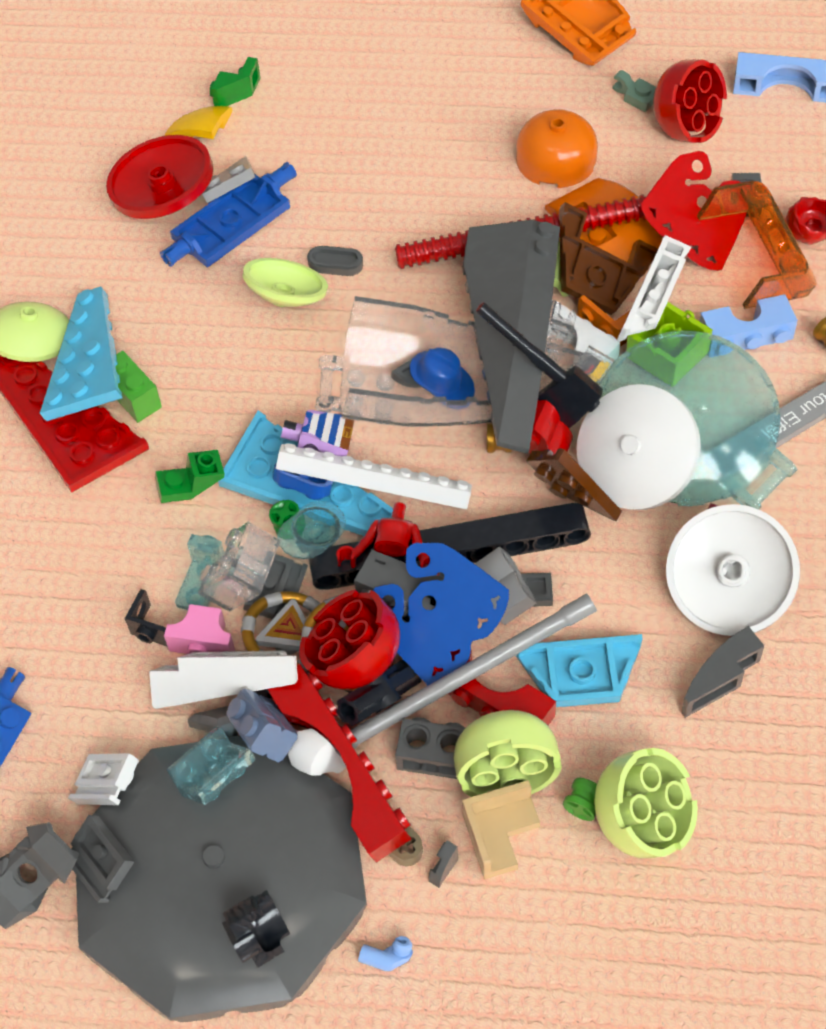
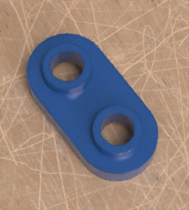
[272,463,333,500]

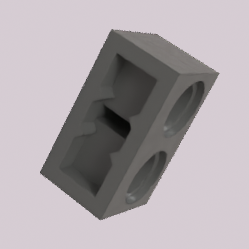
[395,717,465,779]

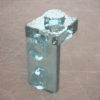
[175,534,227,610]

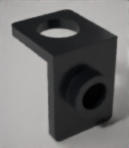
[125,589,167,646]

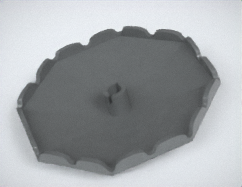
[75,736,367,1022]

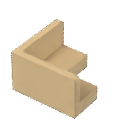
[462,780,540,880]

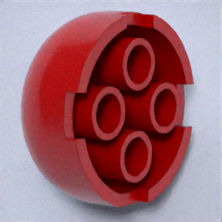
[653,59,727,143]
[299,589,400,690]

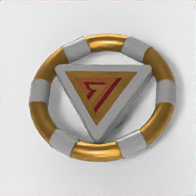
[241,591,320,672]

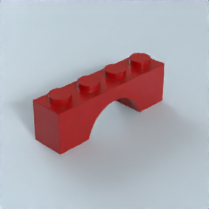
[432,649,556,726]

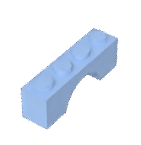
[733,52,826,103]

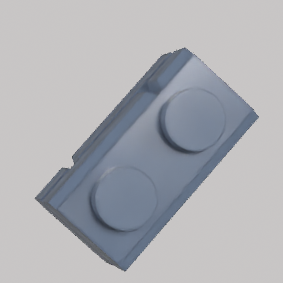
[226,688,298,762]

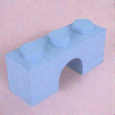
[700,294,798,358]

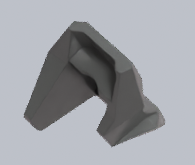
[0,822,79,929]

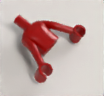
[336,502,439,576]

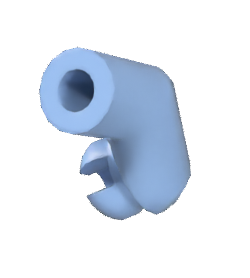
[358,936,413,972]

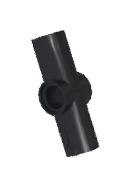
[336,660,422,726]

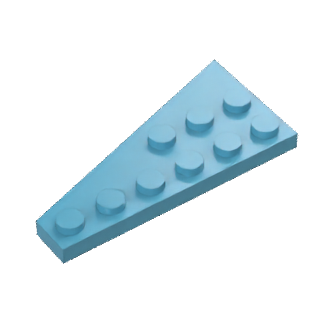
[40,286,122,421]
[218,410,393,538]

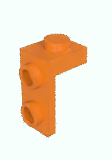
[577,295,630,347]

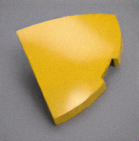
[165,106,233,139]

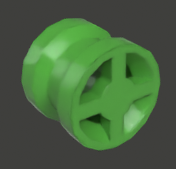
[563,778,597,821]

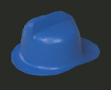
[410,347,475,407]

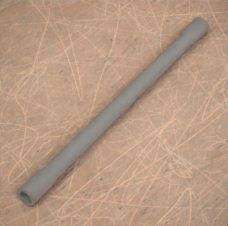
[330,593,597,756]

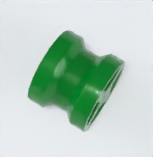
[269,500,305,540]

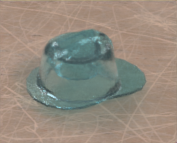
[277,501,346,559]

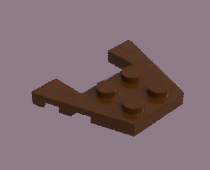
[559,202,658,315]

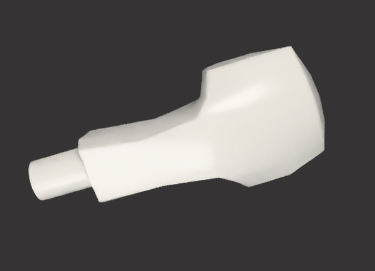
[287,726,346,775]

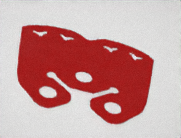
[641,151,747,271]

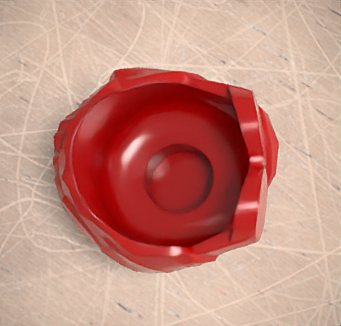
[785,197,826,245]

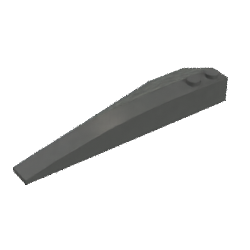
[462,220,560,454]

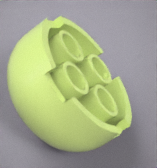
[454,710,562,797]
[594,748,698,858]

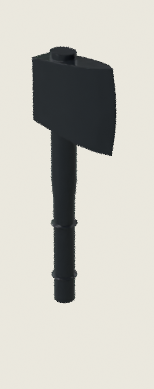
[476,302,603,428]

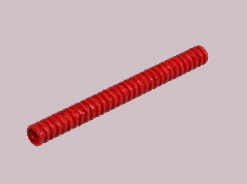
[395,194,656,269]

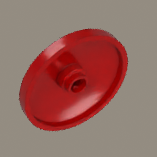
[106,135,213,219]

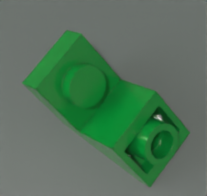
[210,57,261,106]
[155,450,225,503]

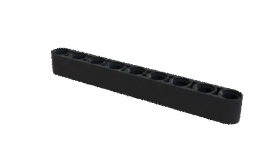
[308,503,591,590]

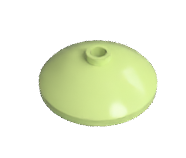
[242,258,328,307]
[0,301,69,362]

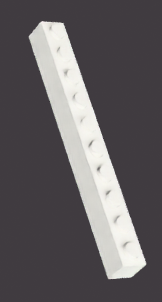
[276,443,472,510]

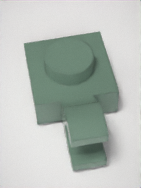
[613,70,656,112]

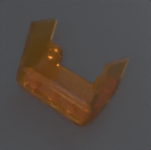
[697,181,817,309]

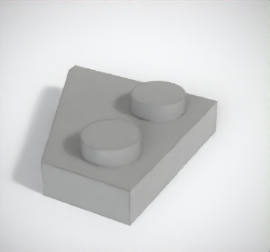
[202,156,255,203]

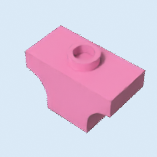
[164,604,235,654]

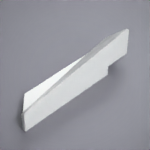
[617,235,691,342]
[149,651,298,709]

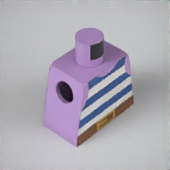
[281,410,355,457]

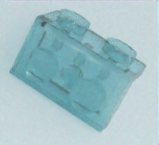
[167,727,256,805]

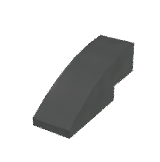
[681,626,764,718]

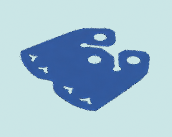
[373,543,509,686]

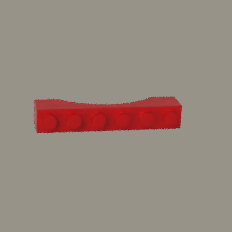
[268,664,411,863]

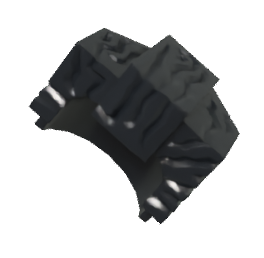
[222,890,291,968]

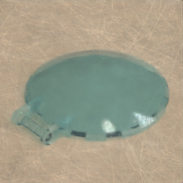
[599,331,797,509]

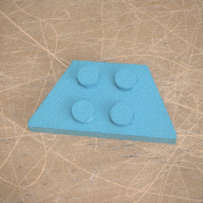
[515,634,643,707]

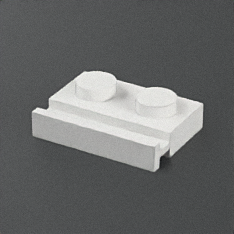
[68,753,139,805]

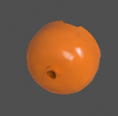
[516,109,598,188]

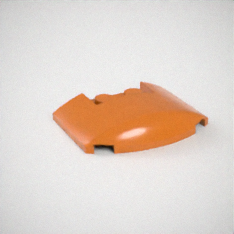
[520,0,637,66]
[545,177,663,262]

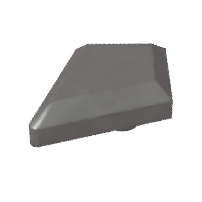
[188,706,238,738]

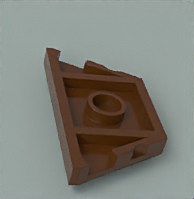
[526,448,622,521]

